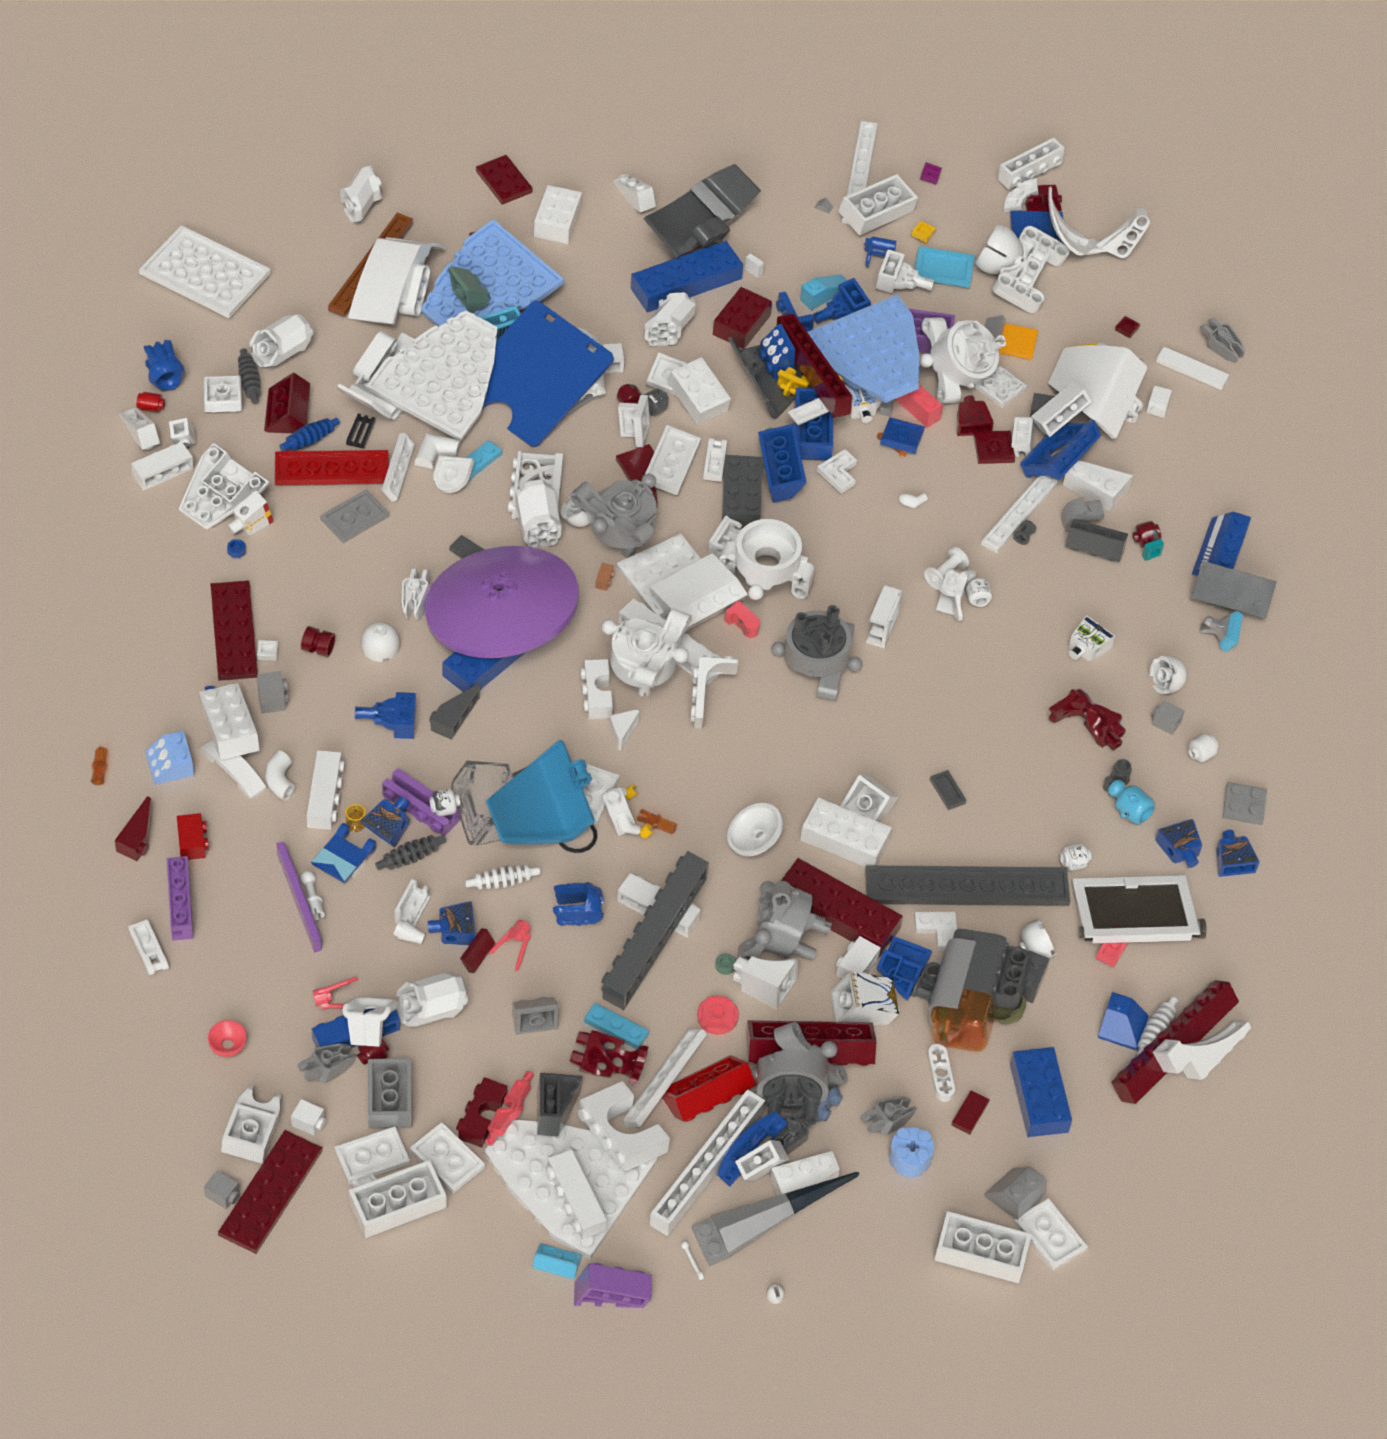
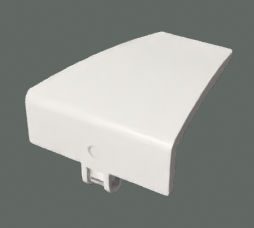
[1048,345,1147,439]

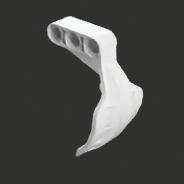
[1048,187,1150,258]

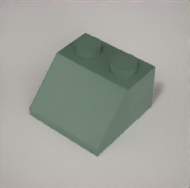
[448,266,490,313]

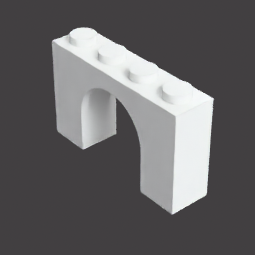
[578,1081,670,1172]

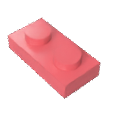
[1096,925,1129,967]

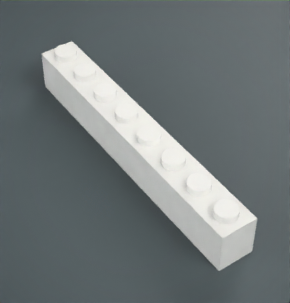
[650,1089,765,1237]

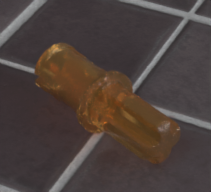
[91,746,108,785]
[637,809,677,834]

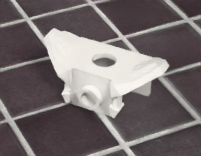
[936,570,977,621]

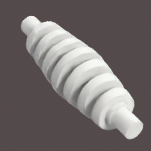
[465,865,540,890]
[1136,997,1178,1056]

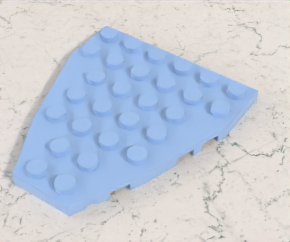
[421,219,564,327]
[807,294,920,403]

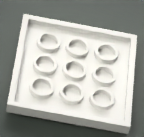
[616,534,701,618]

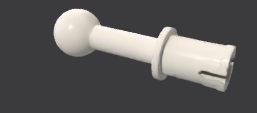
[300,871,325,920]

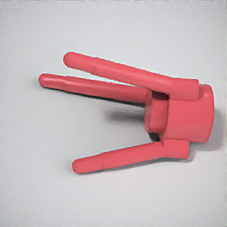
[489,919,531,971]
[312,977,358,1010]

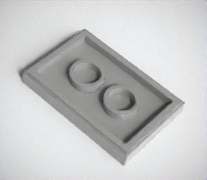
[320,489,389,543]

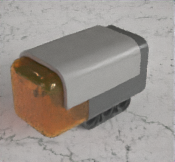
[928,929,1029,1052]

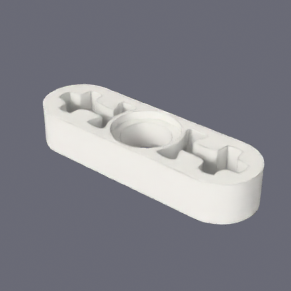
[927,1044,955,1102]

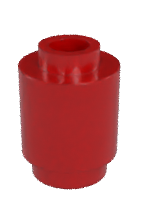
[136,392,165,413]

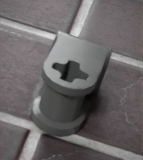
[912,962,941,1004]

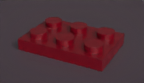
[476,155,533,205]

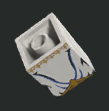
[830,971,899,1026]

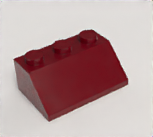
[264,372,310,434]

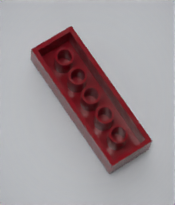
[781,858,903,957]
[746,1020,877,1066]

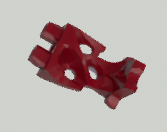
[1049,689,1126,751]
[569,1030,649,1086]

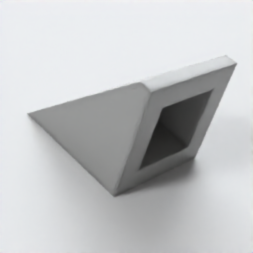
[814,198,833,213]

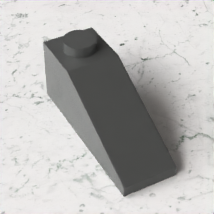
[429,685,480,740]

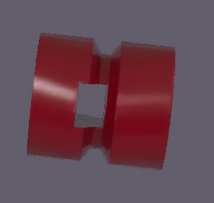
[301,626,336,658]

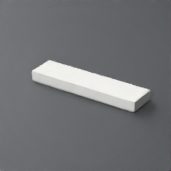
[1156,347,1230,390]
[382,432,415,502]

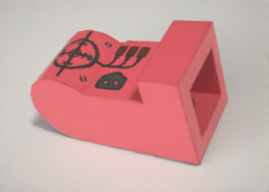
[724,601,760,638]

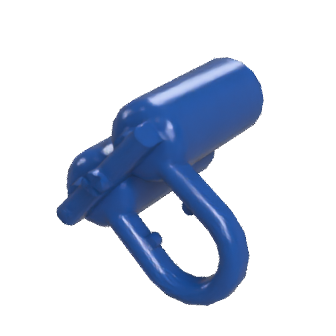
[863,236,897,267]

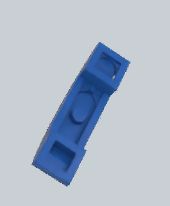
[718,1111,788,1187]

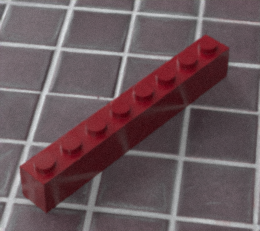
[776,313,853,417]
[1111,980,1239,1104]

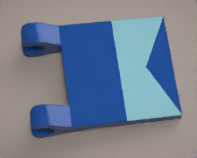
[311,823,376,884]

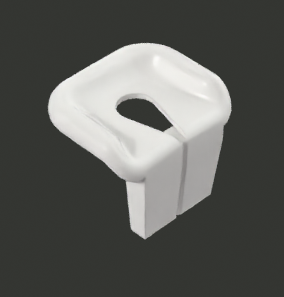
[342,997,398,1047]

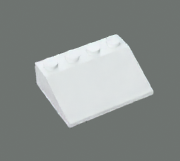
[649,553,748,633]

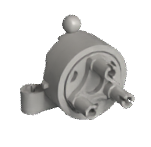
[570,473,656,558]
[737,881,832,960]

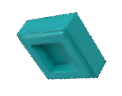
[1142,539,1164,561]

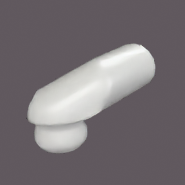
[899,493,928,508]

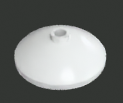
[727,803,783,856]

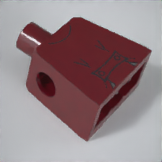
[957,395,994,436]

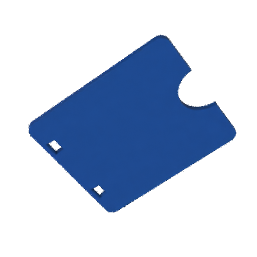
[482,301,614,447]

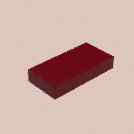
[460,928,495,973]
[951,1090,990,1135]

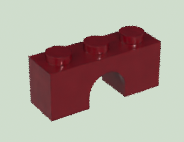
[456,1077,508,1148]

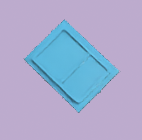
[915,246,975,288]

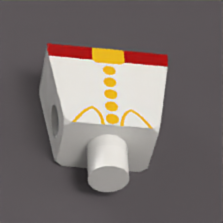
[227,491,274,536]

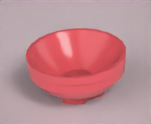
[208,1020,247,1057]

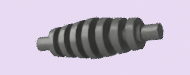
[238,348,261,404]
[375,835,447,870]

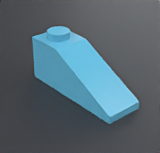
[800,274,848,311]

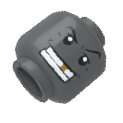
[644,389,669,416]

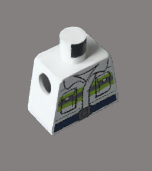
[1069,616,1115,661]

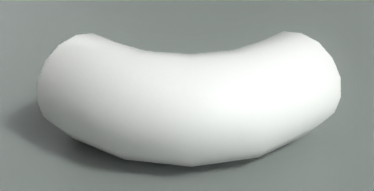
[265,750,295,801]

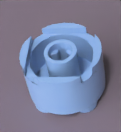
[889,1127,934,1177]

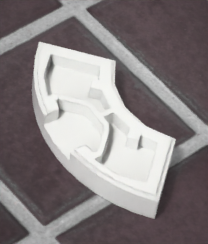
[1004,178,1038,212]

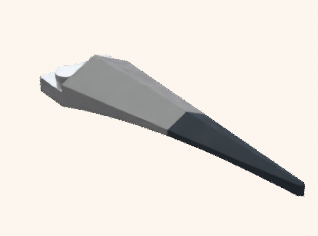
[692,1172,859,1266]

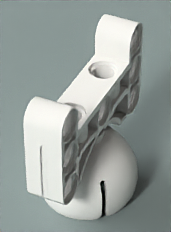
[975,225,1070,313]

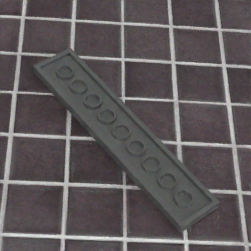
[865,865,1070,906]

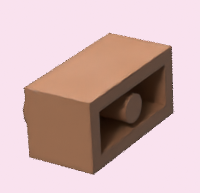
[595,563,615,591]

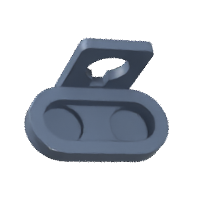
[818,1086,843,1122]

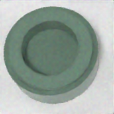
[715,954,736,975]

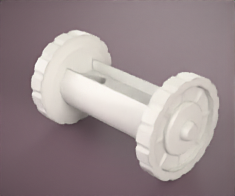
[924,547,969,590]

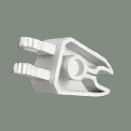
[402,569,431,620]

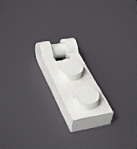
[703,437,728,482]
[128,919,169,976]

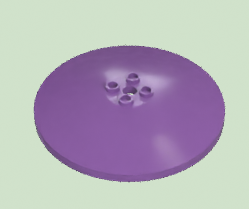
[425,546,579,658]

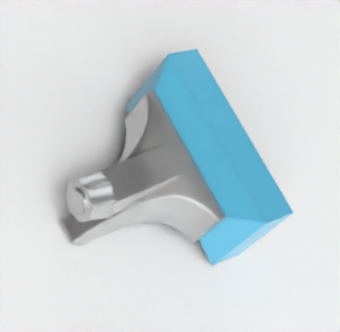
[1200,611,1243,652]

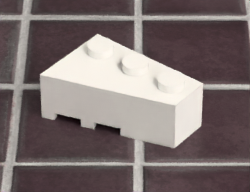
[1063,460,1133,512]
[770,1151,840,1196]

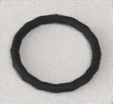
[559,824,598,853]

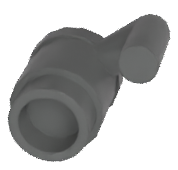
[1103,759,1132,791]

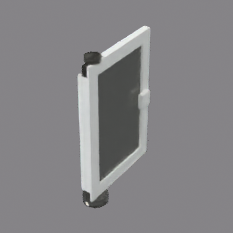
[1072,875,1206,944]

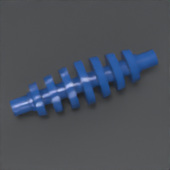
[280,418,340,451]

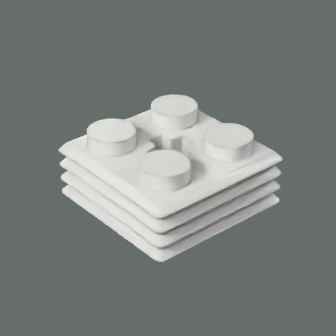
[203,376,242,413]

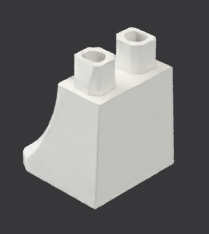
[733,956,798,1010]

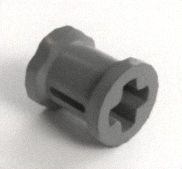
[1013,520,1037,545]

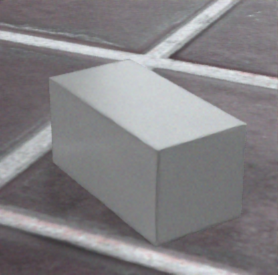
[879,399,896,417]

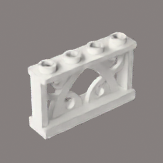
[508,451,563,519]

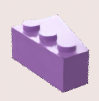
[574,1263,652,1308]

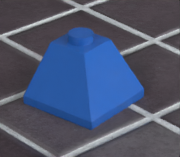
[1098,992,1149,1051]

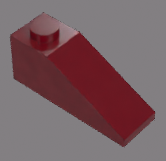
[115,796,152,861]

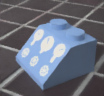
[145,731,194,785]

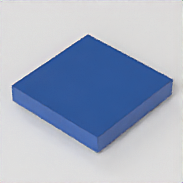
[880,417,925,454]

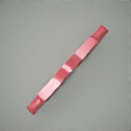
[485,1071,534,1146]

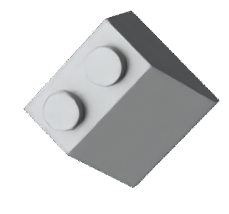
[512,997,558,1035]
[985,1167,1047,1220]

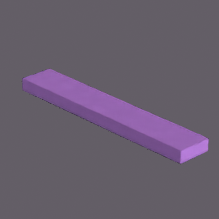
[276,842,322,953]

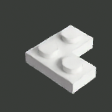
[817,449,857,494]
[914,912,957,951]

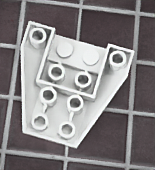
[179,443,270,530]

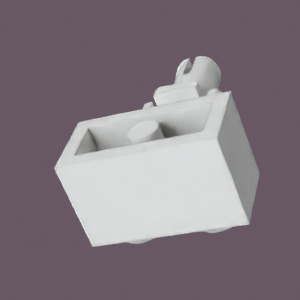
[875,249,934,293]

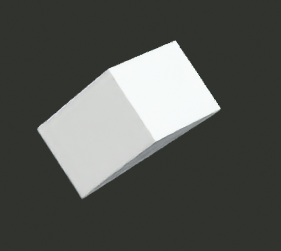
[609,710,639,751]

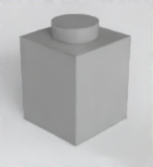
[1152,700,1185,735]
[204,1170,240,1209]

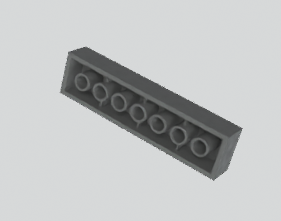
[601,851,709,1010]

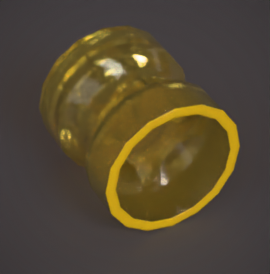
[345,804,366,832]

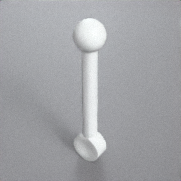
[681,1241,704,1281]

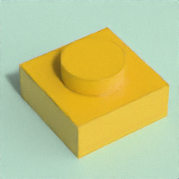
[911,221,936,243]

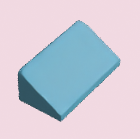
[533,1243,582,1279]

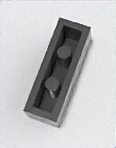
[1065,519,1128,561]

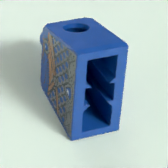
[361,796,410,848]
[1156,819,1202,868]
[1216,830,1259,877]
[428,901,475,945]

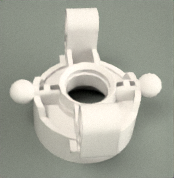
[719,519,815,600]

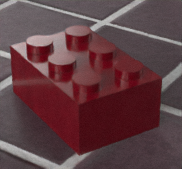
[713,287,772,349]

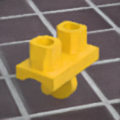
[777,367,810,397]

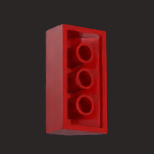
[662,1055,756,1122]

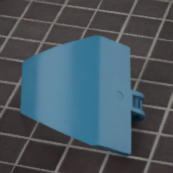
[486,740,595,845]

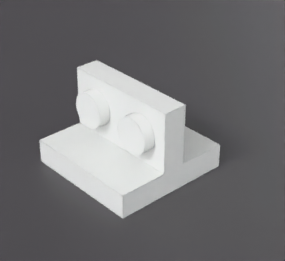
[618,395,650,447]

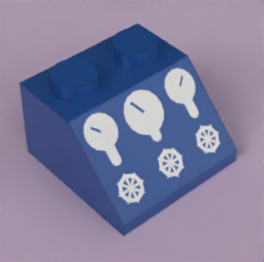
[758,324,795,379]

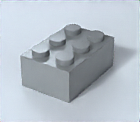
[368,1058,412,1128]

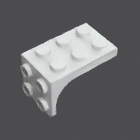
[690,655,739,729]

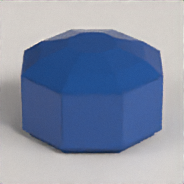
[227,539,246,558]

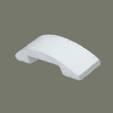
[200,739,266,800]

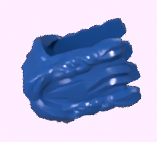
[144,340,185,391]
[553,882,604,926]

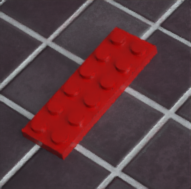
[275,450,389,485]

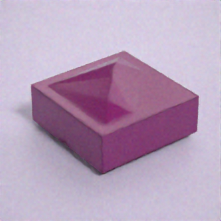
[920,162,942,185]

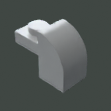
[1061,497,1105,532]

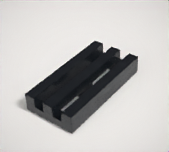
[346,413,376,449]

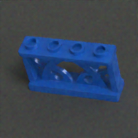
[1020,420,1101,480]

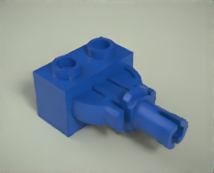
[813,278,871,324]
[355,692,416,739]

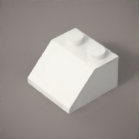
[840,774,899,822]

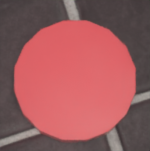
[697,995,739,1035]

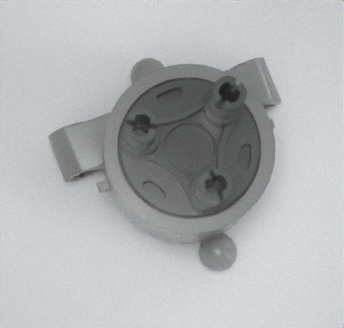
[771,605,863,701]
[751,1022,847,1125]

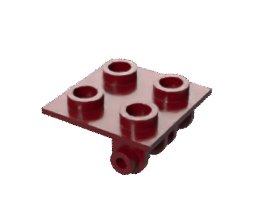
[1025,185,1062,212]

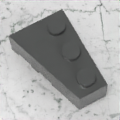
[537,1073,582,1137]

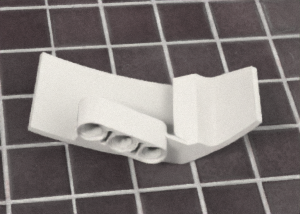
[337,331,414,420]

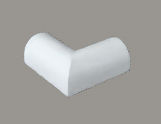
[414,433,461,469]

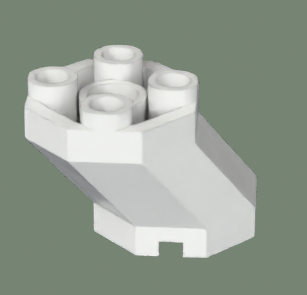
[340,165,382,223]
[644,292,696,346]
[250,314,313,367]
[515,479,562,548]
[395,973,468,1027]

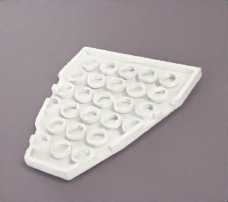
[366,310,497,441]
[484,1119,658,1260]

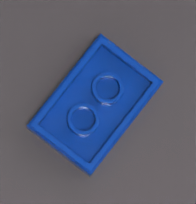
[1010,211,1063,242]

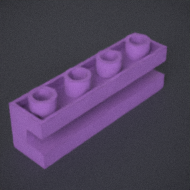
[382,768,460,836]
[167,856,193,941]

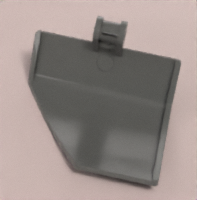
[728,336,804,419]

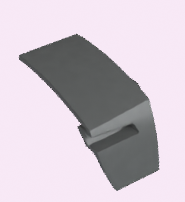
[644,164,761,258]

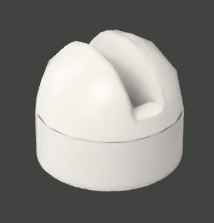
[766,1284,784,1304]

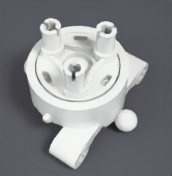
[920,317,1006,403]
[601,608,692,697]

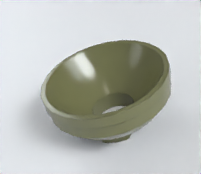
[995,994,1027,1024]

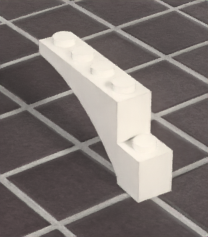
[1153,1020,1251,1080]

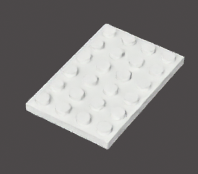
[139,225,271,318]

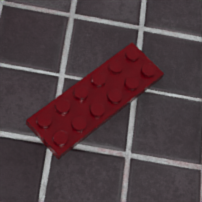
[210,580,258,681]
[218,1130,323,1254]

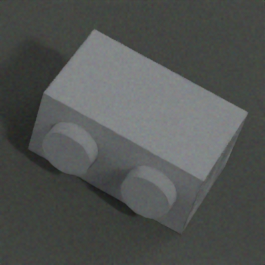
[257,671,288,714]

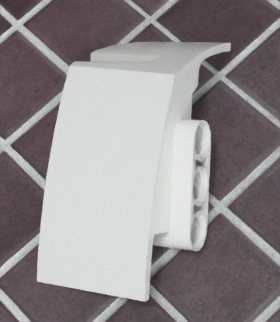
[348,237,446,325]

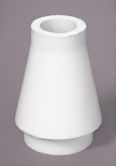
[393,920,426,945]

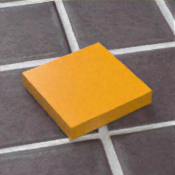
[998,323,1038,360]

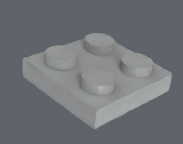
[1223,782,1267,825]

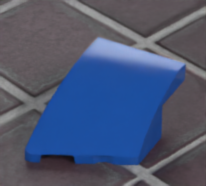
[877,936,932,1001]

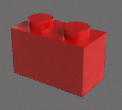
[177,813,209,860]

